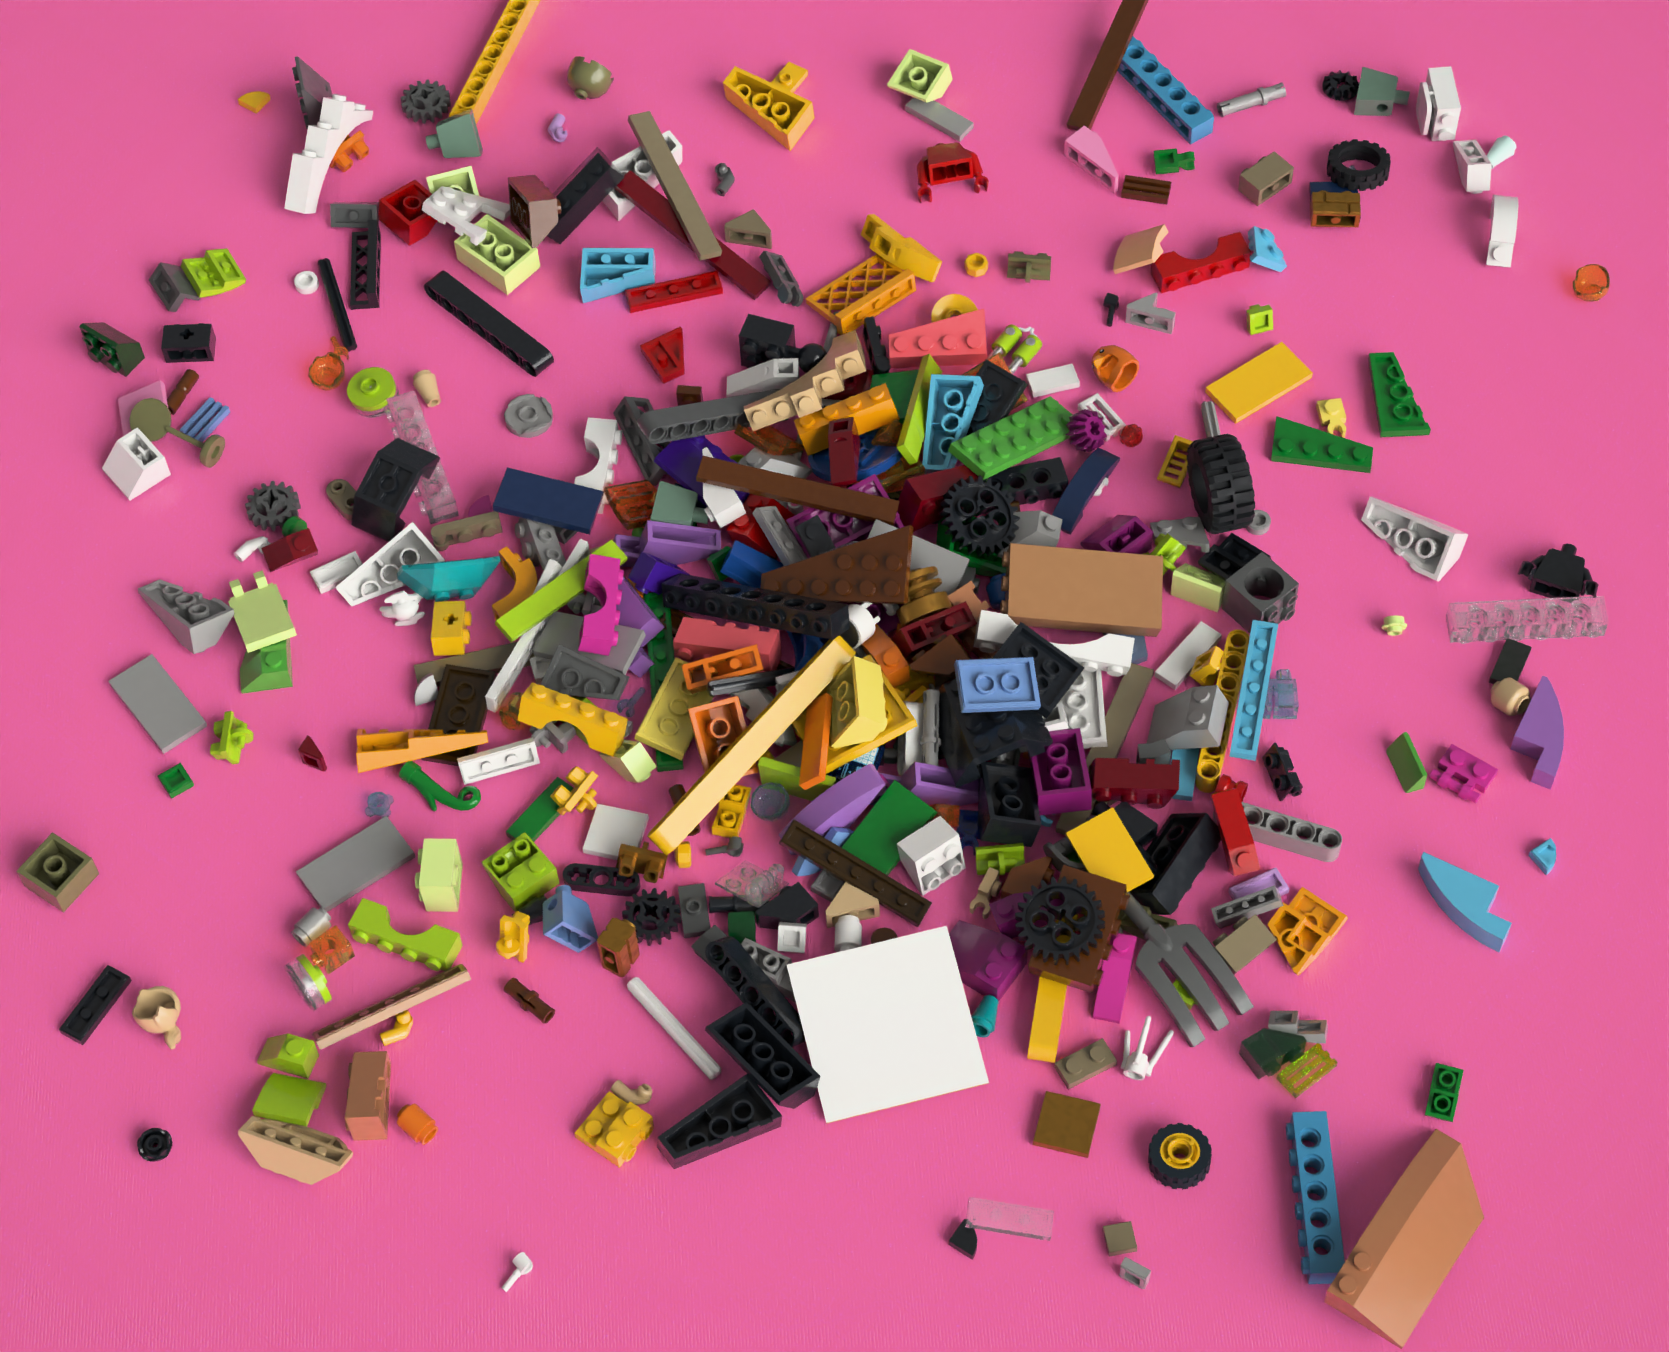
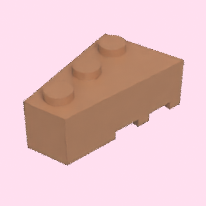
[948,581,997,659]

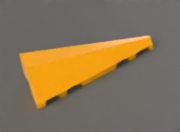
[356,729,488,773]

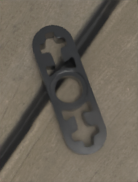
[563,863,641,897]

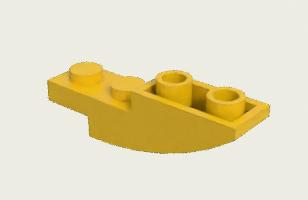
[860,214,942,282]

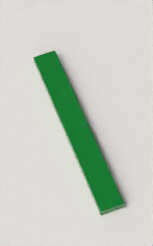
[644,592,684,772]

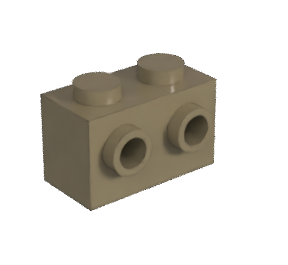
[1238,151,1294,206]
[1212,914,1277,975]

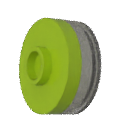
[347,367,399,418]
[284,954,332,1012]

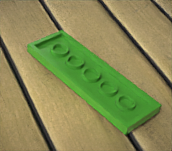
[948,396,1073,480]

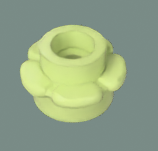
[1381,615,1407,636]

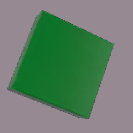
[158,763,194,799]

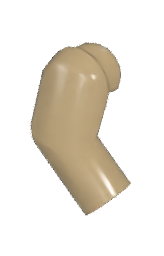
[610,1080,653,1105]

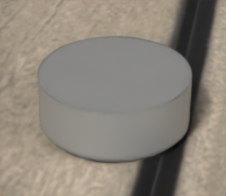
[1246,510,1271,535]

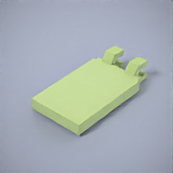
[228,570,297,653]

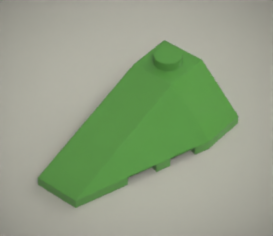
[240,600,293,694]

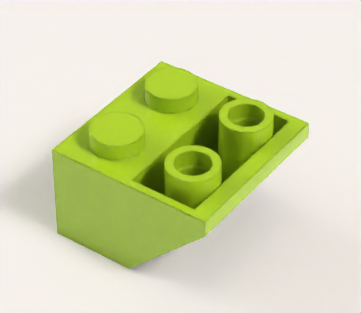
[482,832,560,911]

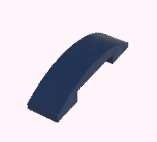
[1052,447,1120,535]

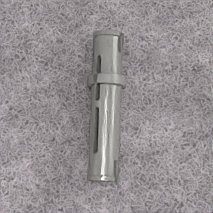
[1217,82,1286,117]
[920,689,941,766]

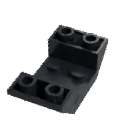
[351,438,440,542]

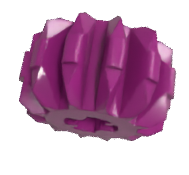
[1066,409,1107,452]

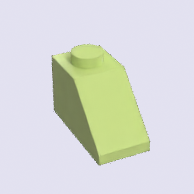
[599,739,657,783]

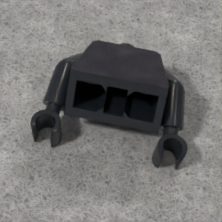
[1518,544,1599,606]

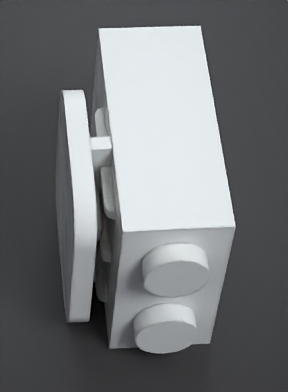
[1416,66,1461,141]

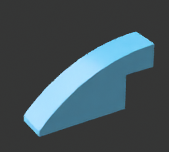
[1418,852,1512,952]

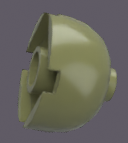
[567,56,614,100]

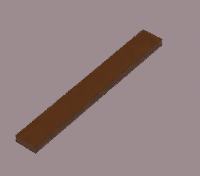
[1067,0,1149,131]
[696,456,900,526]

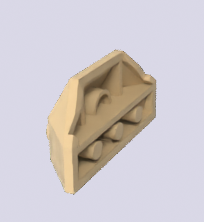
[238,1116,353,1185]

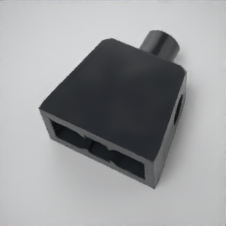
[1093,801,1158,848]

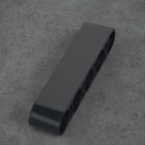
[705,936,805,1047]

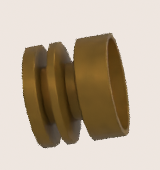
[896,566,952,627]

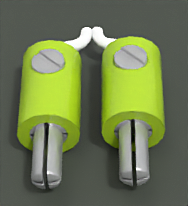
[987,324,1043,374]

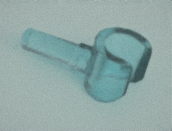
[617,687,645,717]

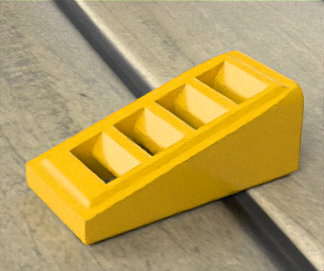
[1157,435,1193,488]

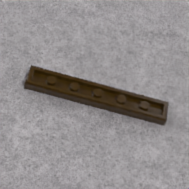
[779,819,932,927]

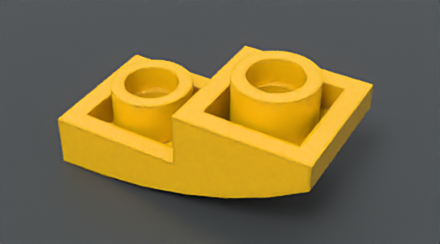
[712,785,751,838]

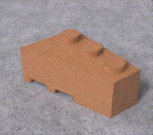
[345,1051,391,1141]

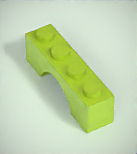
[348,898,463,971]

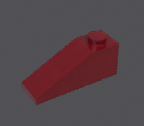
[891,601,977,660]

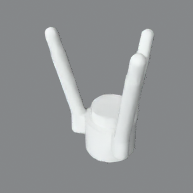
[1121,1016,1174,1081]

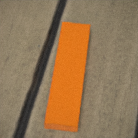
[799,693,833,790]

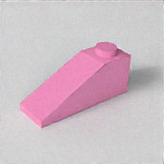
[1064,125,1119,193]

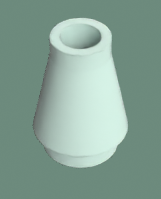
[1486,135,1517,169]

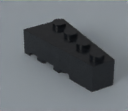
[657,1074,782,1169]

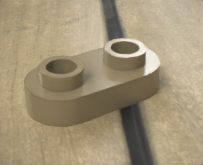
[326,479,356,520]

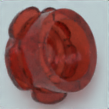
[1119,424,1143,447]

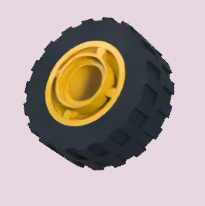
[1148,1123,1212,1190]

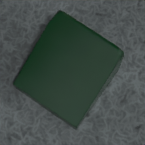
[728,911,756,944]

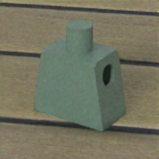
[1354,67,1410,116]
[426,109,483,158]
[650,481,709,526]

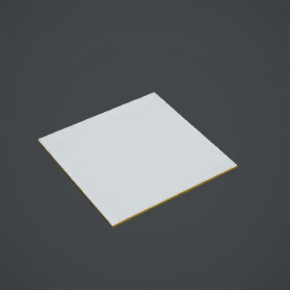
[787,926,989,1124]

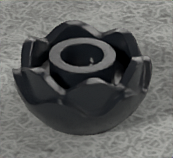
[137,1128,173,1162]

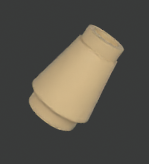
[413,370,441,407]

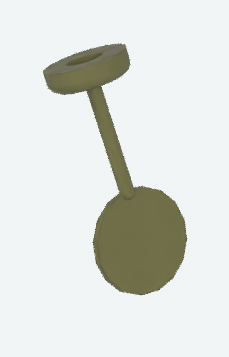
[129,398,225,468]

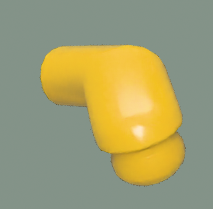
[379,1010,413,1046]

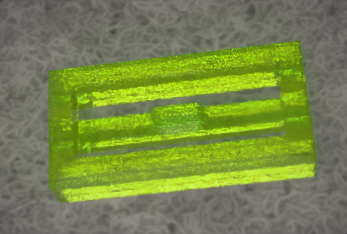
[1276,1043,1338,1098]

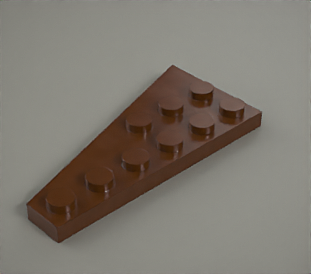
[760,525,913,604]

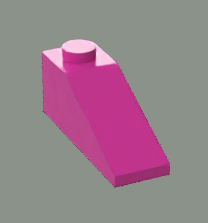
[1093,933,1137,1024]

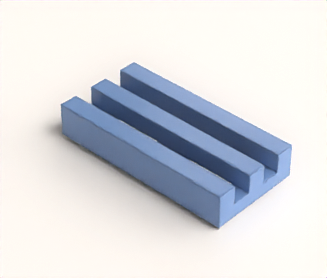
[179,397,230,442]

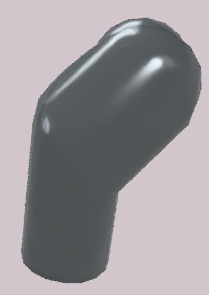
[715,163,735,196]

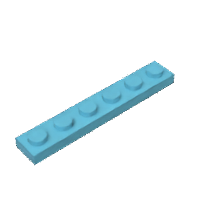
[1229,620,1278,761]

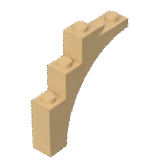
[744,330,866,431]

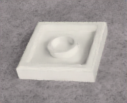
[583,804,649,860]

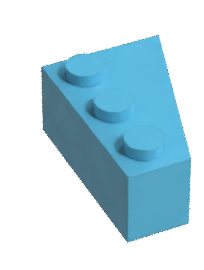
[580,248,656,303]

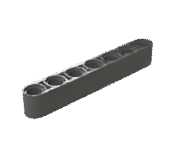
[637,389,791,444]

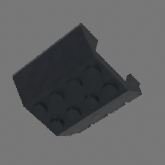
[938,679,1053,788]

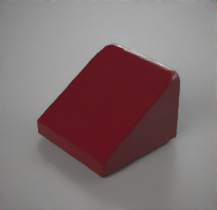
[298,736,327,771]

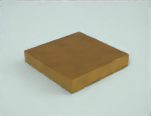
[1033,1091,1101,1158]

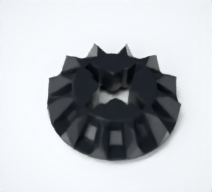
[1322,70,1359,101]

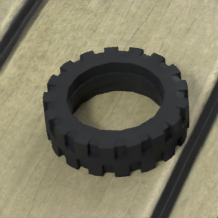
[1327,139,1391,191]

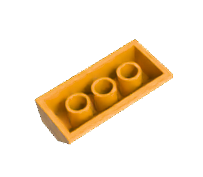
[794,383,900,456]

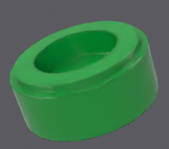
[282,516,307,537]

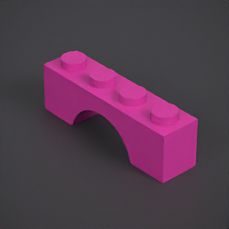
[578,554,624,656]

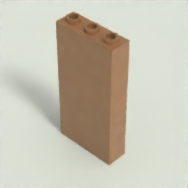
[1000,543,1163,637]

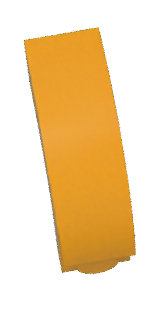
[492,546,538,620]

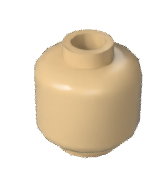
[1491,677,1531,716]

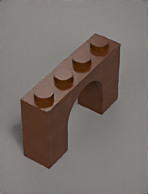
[1028,865,1130,993]

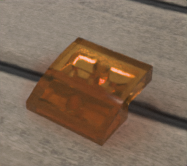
[734,424,804,455]
[604,480,657,530]

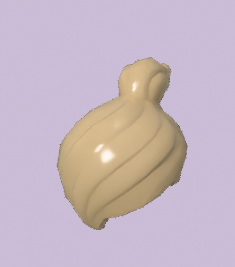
[132,986,181,1050]

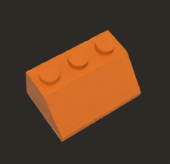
[687,696,758,777]

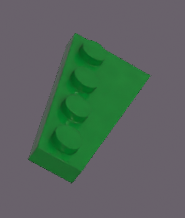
[1368,352,1431,437]
[1271,416,1373,473]

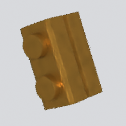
[1310,190,1361,228]
[597,918,640,977]

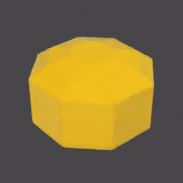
[964,253,988,277]
[674,841,692,868]

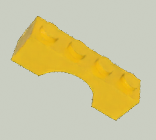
[518,682,628,757]

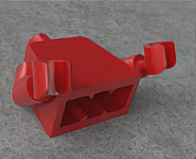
[917,142,989,203]

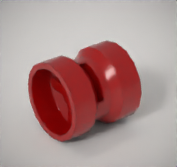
[1215,774,1248,802]

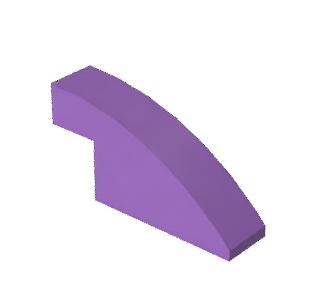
[613,520,721,567]
[616,576,664,678]
[1510,676,1564,790]
[869,762,979,809]
[779,764,885,855]

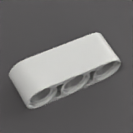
[897,701,923,776]

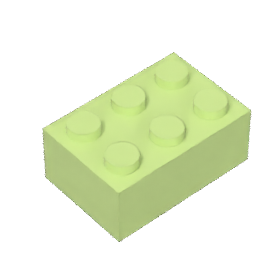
[454,214,540,295]

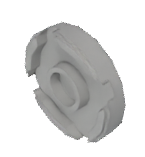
[504,394,553,438]

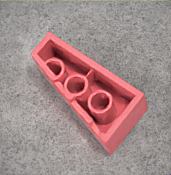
[888,308,987,368]
[673,617,782,673]

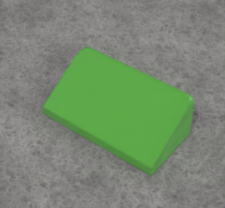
[1386,732,1427,793]

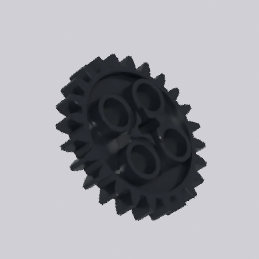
[939,475,1020,557]
[1015,876,1105,965]

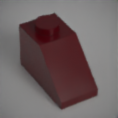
[261,528,318,572]

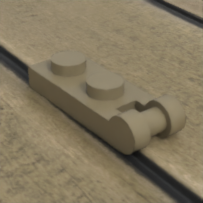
[431,511,503,551]

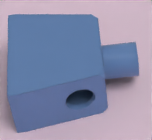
[543,885,598,953]

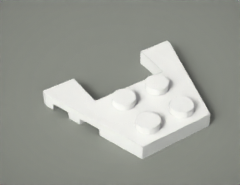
[422,186,510,246]

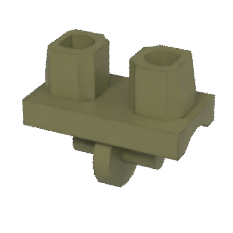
[1007,251,1051,283]

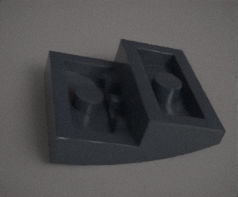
[1198,533,1271,581]

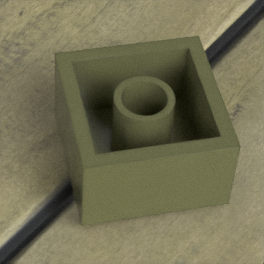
[16,832,99,913]

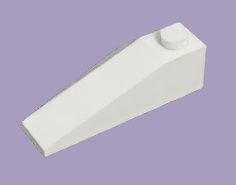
[1361,497,1468,581]
[335,522,445,606]

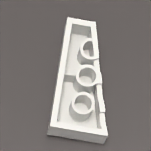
[602,130,682,221]

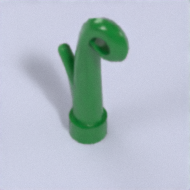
[399,761,481,811]

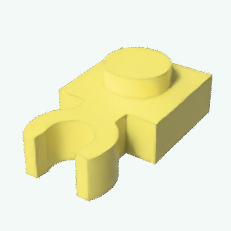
[1316,398,1346,438]

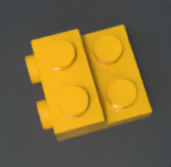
[574,1091,654,1168]

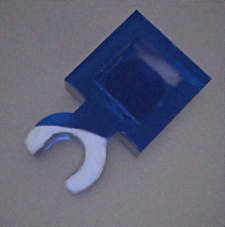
[956,809,980,856]

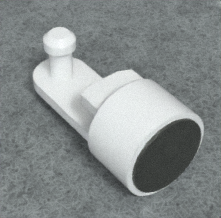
[840,603,900,649]

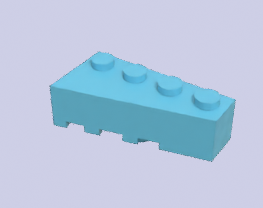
[922,374,984,474]

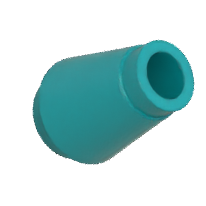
[971,995,999,1037]

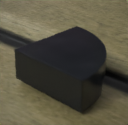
[949,1219,977,1260]

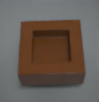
[676,385,703,406]

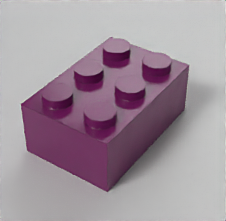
[1028,728,1092,816]

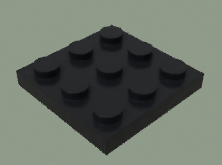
[992,622,1085,719]

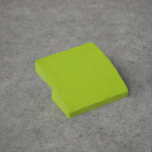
[181,248,246,298]
[252,1073,326,1127]

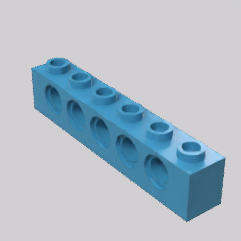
[1117,36,1214,145]
[1286,1111,1345,1284]

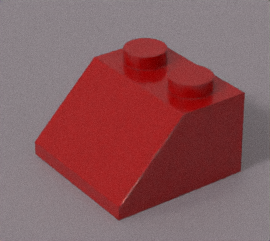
[379,180,437,246]
[726,494,795,560]

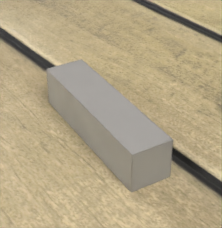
[1211,885,1284,928]

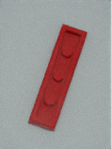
[625,271,723,313]

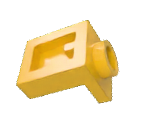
[1189,646,1224,686]

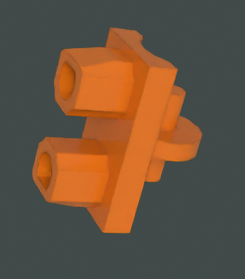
[329,130,369,172]

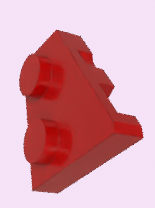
[640,326,685,384]

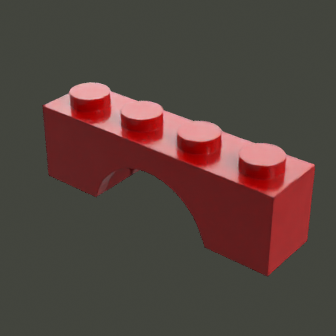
[1150,232,1251,293]

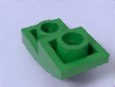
[1424,1063,1464,1122]

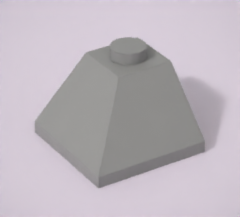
[738,446,812,503]
[997,510,1062,558]

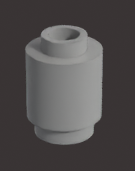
[291,907,332,947]

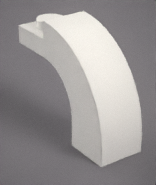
[1486,195,1518,268]

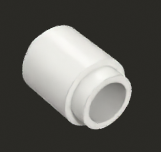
[834,915,862,952]

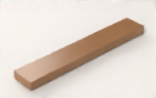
[312,964,471,1050]

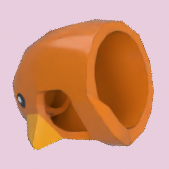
[1091,345,1139,392]

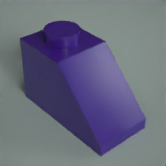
[628,551,690,595]

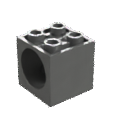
[1222,552,1299,633]

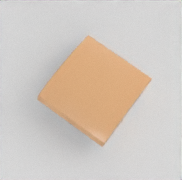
[1113,224,1168,274]

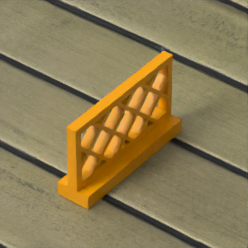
[805,254,916,335]

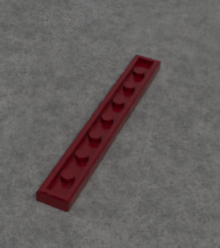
[614,170,771,300]

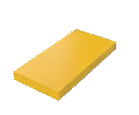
[1205,342,1313,424]

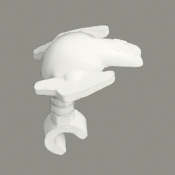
[379,591,425,626]

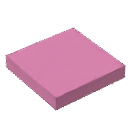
[118,380,168,436]

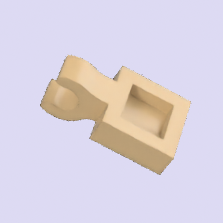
[970,867,1002,919]

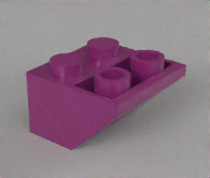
[1080,515,1153,554]

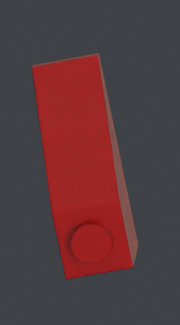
[1210,788,1261,876]

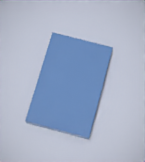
[954,657,1041,713]

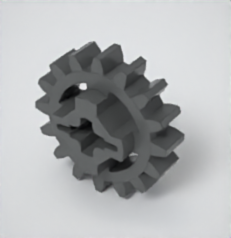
[400,80,451,124]
[245,481,301,531]

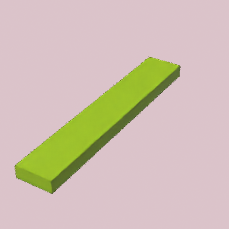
[897,354,942,465]
[495,539,628,643]

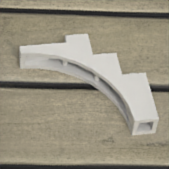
[284,94,373,214]

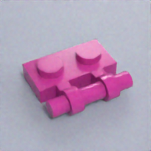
[1429,744,1498,803]

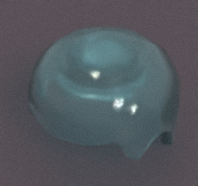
[750,782,790,822]

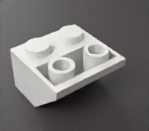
[102,427,171,501]
[897,816,966,896]

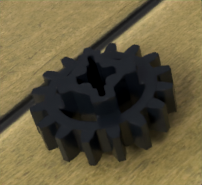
[622,888,681,946]

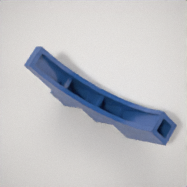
[720,540,828,672]

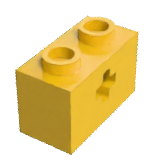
[431,601,472,656]

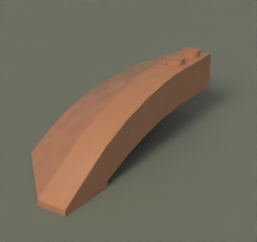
[1324,1129,1484,1349]

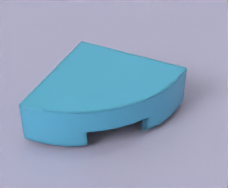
[1528,838,1556,875]

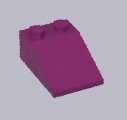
[949,920,1028,1001]

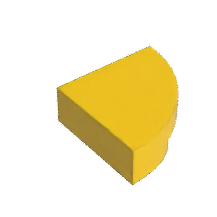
[238,91,271,114]

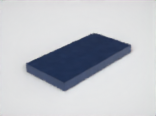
[493,467,604,535]

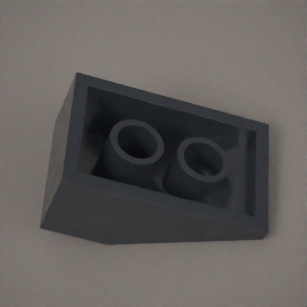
[978,762,1041,847]

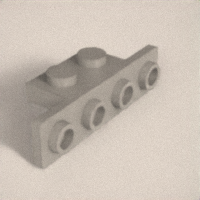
[515,518,566,570]

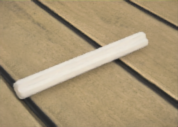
[627,977,721,1080]

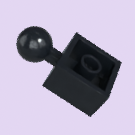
[739,314,827,373]

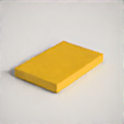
[1066,807,1154,892]

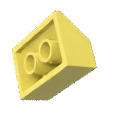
[826,656,887,748]

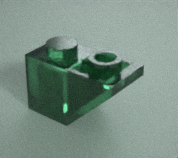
[1239,1028,1307,1079]

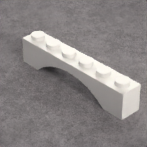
[973,610,1135,677]

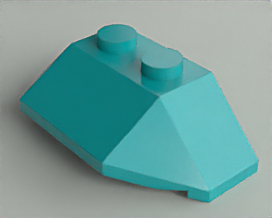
[397,556,501,602]

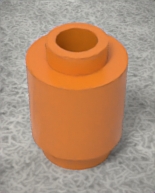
[397,1103,438,1145]

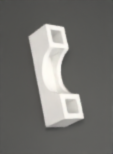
[574,417,622,514]

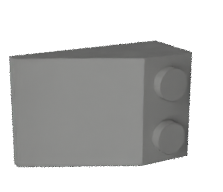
[1147,685,1229,750]

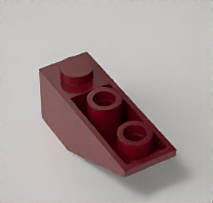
[828,417,861,486]

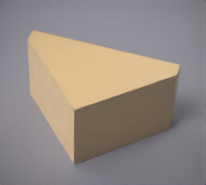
[825,882,880,928]

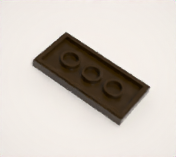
[421,664,497,766]

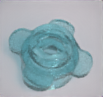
[365,792,394,818]

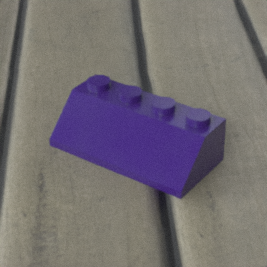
[654,435,750,507]

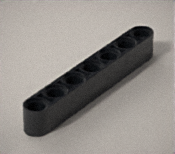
[424,270,554,377]

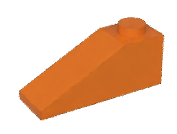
[861,624,910,688]
[681,644,764,694]

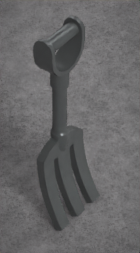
[1043,815,1254,1047]

